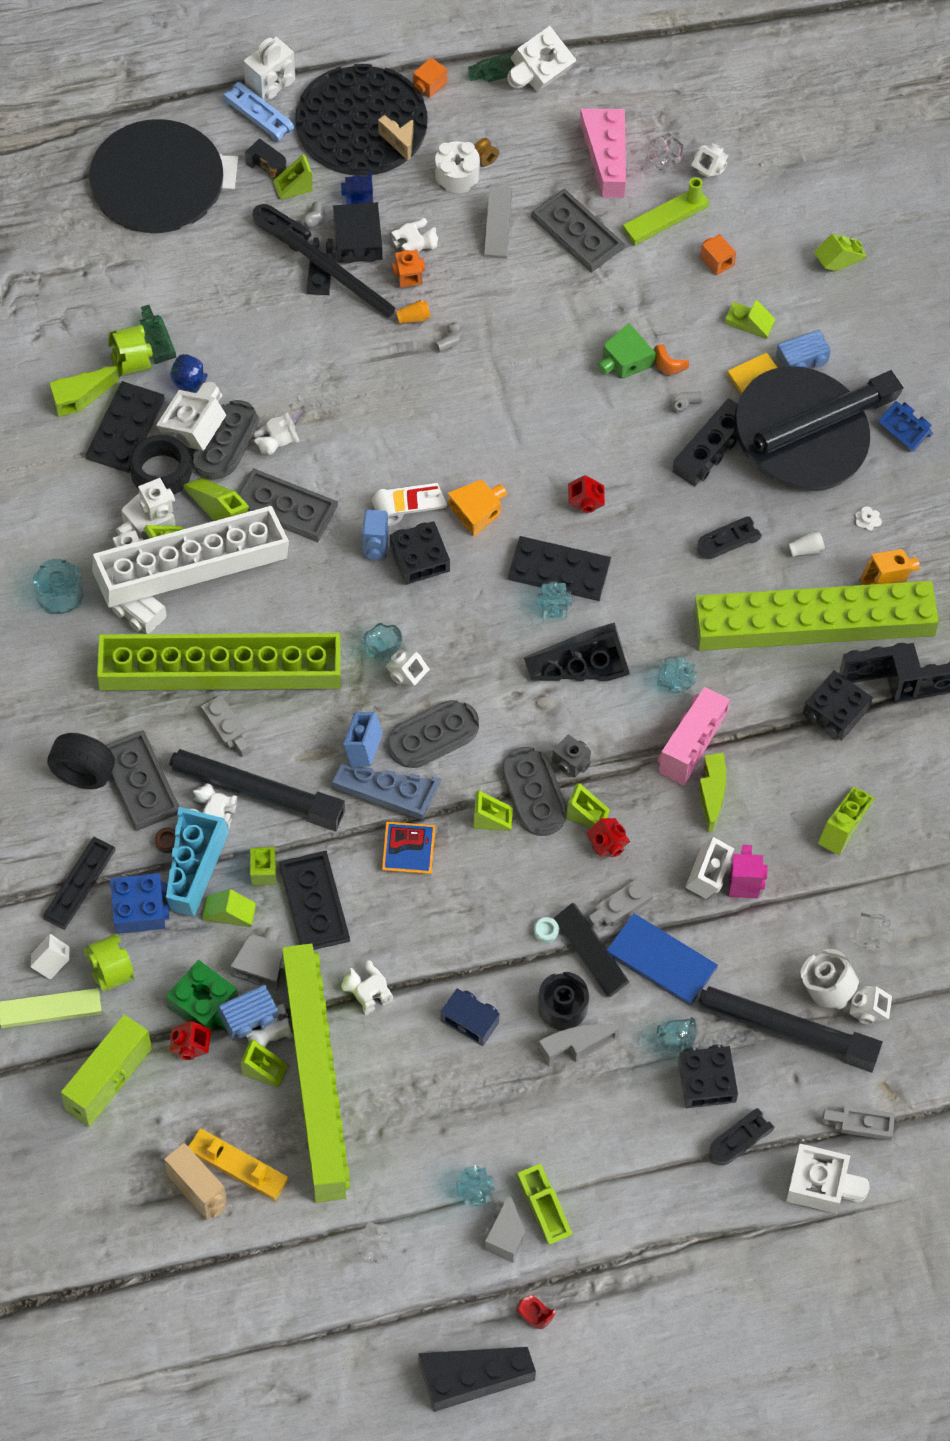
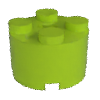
[108,325,153,376]
[83,933,135,992]

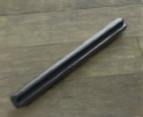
[283,229,396,318]

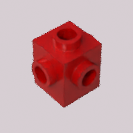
[568,475,605,514]
[586,818,630,858]
[169,1021,211,1060]

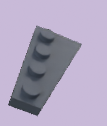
[332,764,441,820]

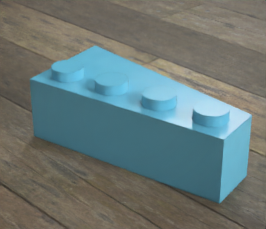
[166,807,229,917]

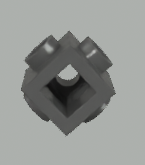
[552,734,591,778]

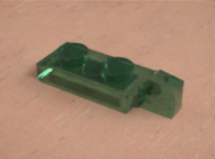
[468,51,516,82]
[139,304,177,364]

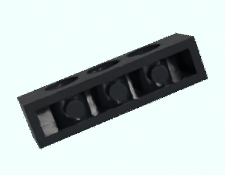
[672,398,738,487]

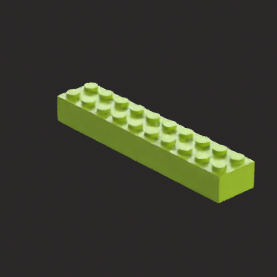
[694,581,939,651]
[97,633,341,691]
[282,943,350,1203]

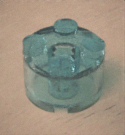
[33,558,84,614]

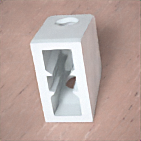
[116,494,176,540]

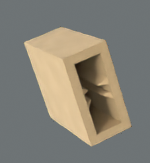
[164,1143,227,1221]

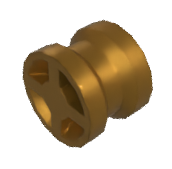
[474,138,499,166]

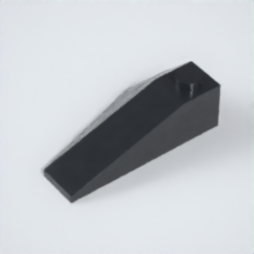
[524,622,630,681]

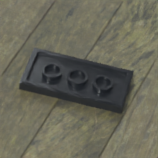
[279,850,350,950]

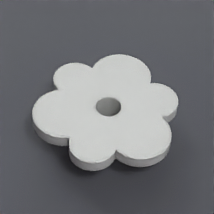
[855,506,882,531]

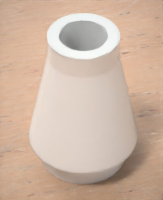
[788,531,825,557]

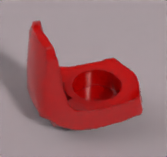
[516,1295,556,1330]

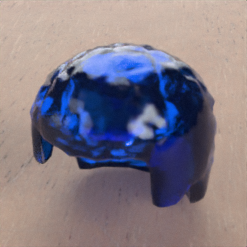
[170,354,208,393]

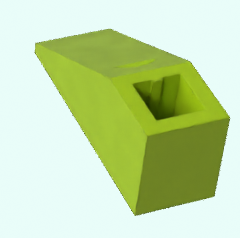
[49,365,119,417]
[183,478,249,521]
[818,787,875,855]

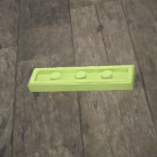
[0,988,102,1028]

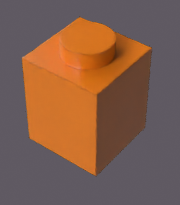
[413,58,447,98]
[700,234,736,276]

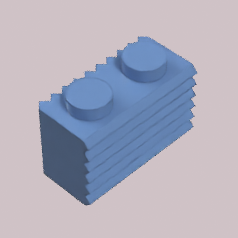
[776,329,831,368]
[362,510,388,560]
[343,712,383,767]
[218,985,278,1038]

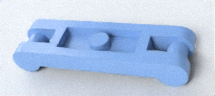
[222,82,294,142]

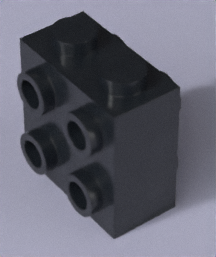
[390,521,450,585]
[803,670,873,741]
[678,1045,738,1109]

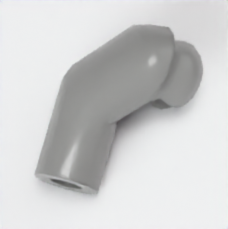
[300,201,323,229]
[435,321,462,352]
[671,391,702,413]

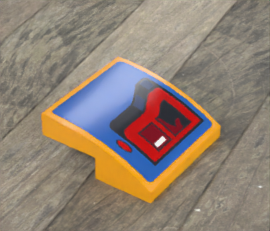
[382,822,436,874]

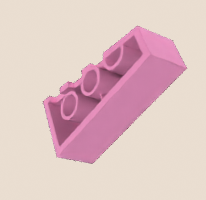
[579,109,626,198]
[657,687,730,786]

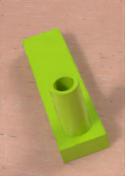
[622,177,709,246]

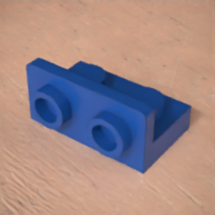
[878,401,934,452]

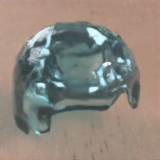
[361,623,403,661]
[656,1017,697,1053]

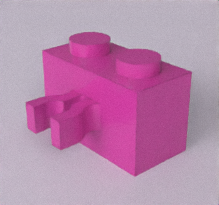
[729,845,768,899]

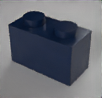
[440,988,500,1046]

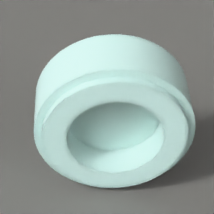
[534,917,559,944]

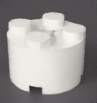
[435,141,480,194]
[801,949,859,1009]

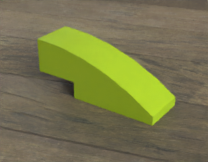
[698,753,726,833]
[515,1163,573,1245]

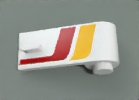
[371,483,447,526]

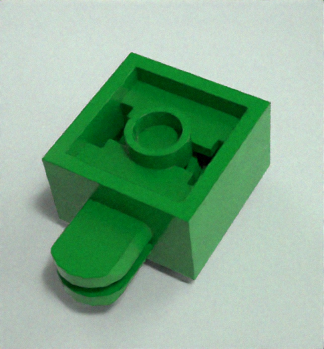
[166,959,238,1032]

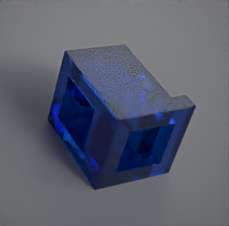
[341,172,373,204]

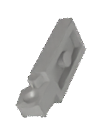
[201,695,250,757]
[588,878,653,930]
[822,1105,895,1141]

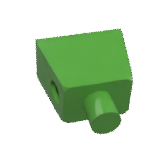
[598,323,656,378]

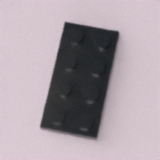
[85,381,165,473]
[508,536,611,601]

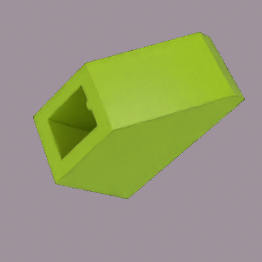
[813,233,867,271]

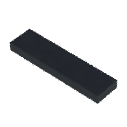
[43,836,116,930]
[554,903,630,997]

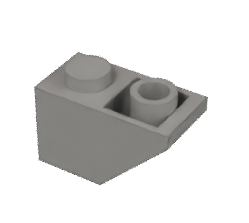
[483,1196,525,1262]

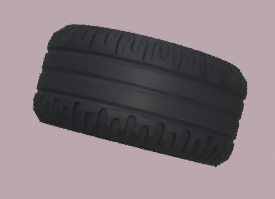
[129,434,192,494]
[47,733,115,789]

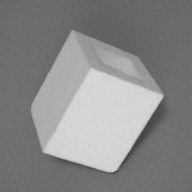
[30,934,70,979]

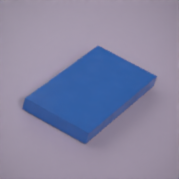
[607,913,718,1006]

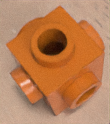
[391,249,425,288]

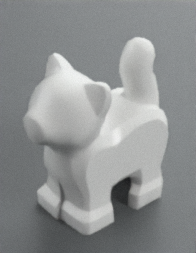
[390,218,438,252]
[253,413,300,455]
[190,784,237,829]
[341,960,393,1015]
[246,1004,293,1047]

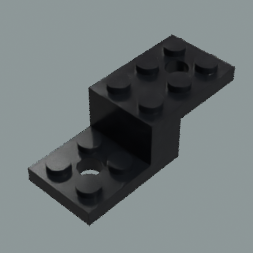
[839,643,950,702]

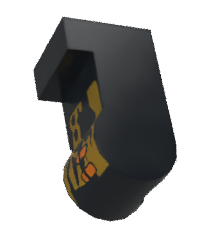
[245,138,287,179]

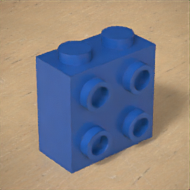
[110,873,170,934]

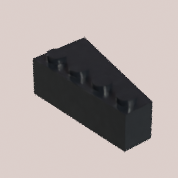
[418,1347,536,1412]

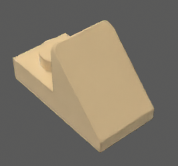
[378,115,413,160]

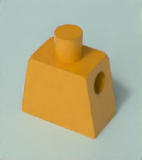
[448,480,507,537]
[860,549,920,585]

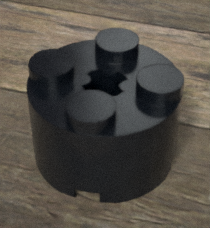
[538,972,589,1031]

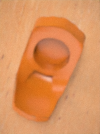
[653,344,689,376]

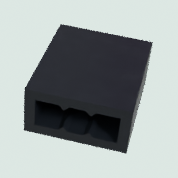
[333,202,383,263]

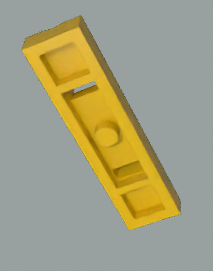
[188,1128,289,1201]

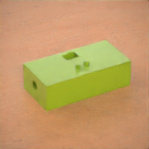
[61,1014,152,1127]

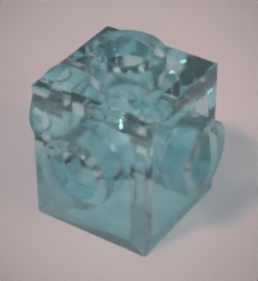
[537,582,572,619]
[657,657,697,693]
[456,1166,495,1206]

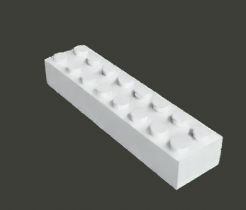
[92,506,289,608]

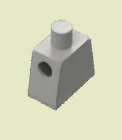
[231,927,284,991]

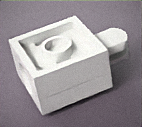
[507,26,577,93]
[243,37,295,102]
[156,382,226,451]
[786,1144,870,1214]

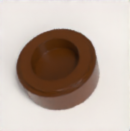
[155,827,180,853]

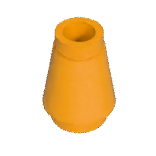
[396,299,431,324]

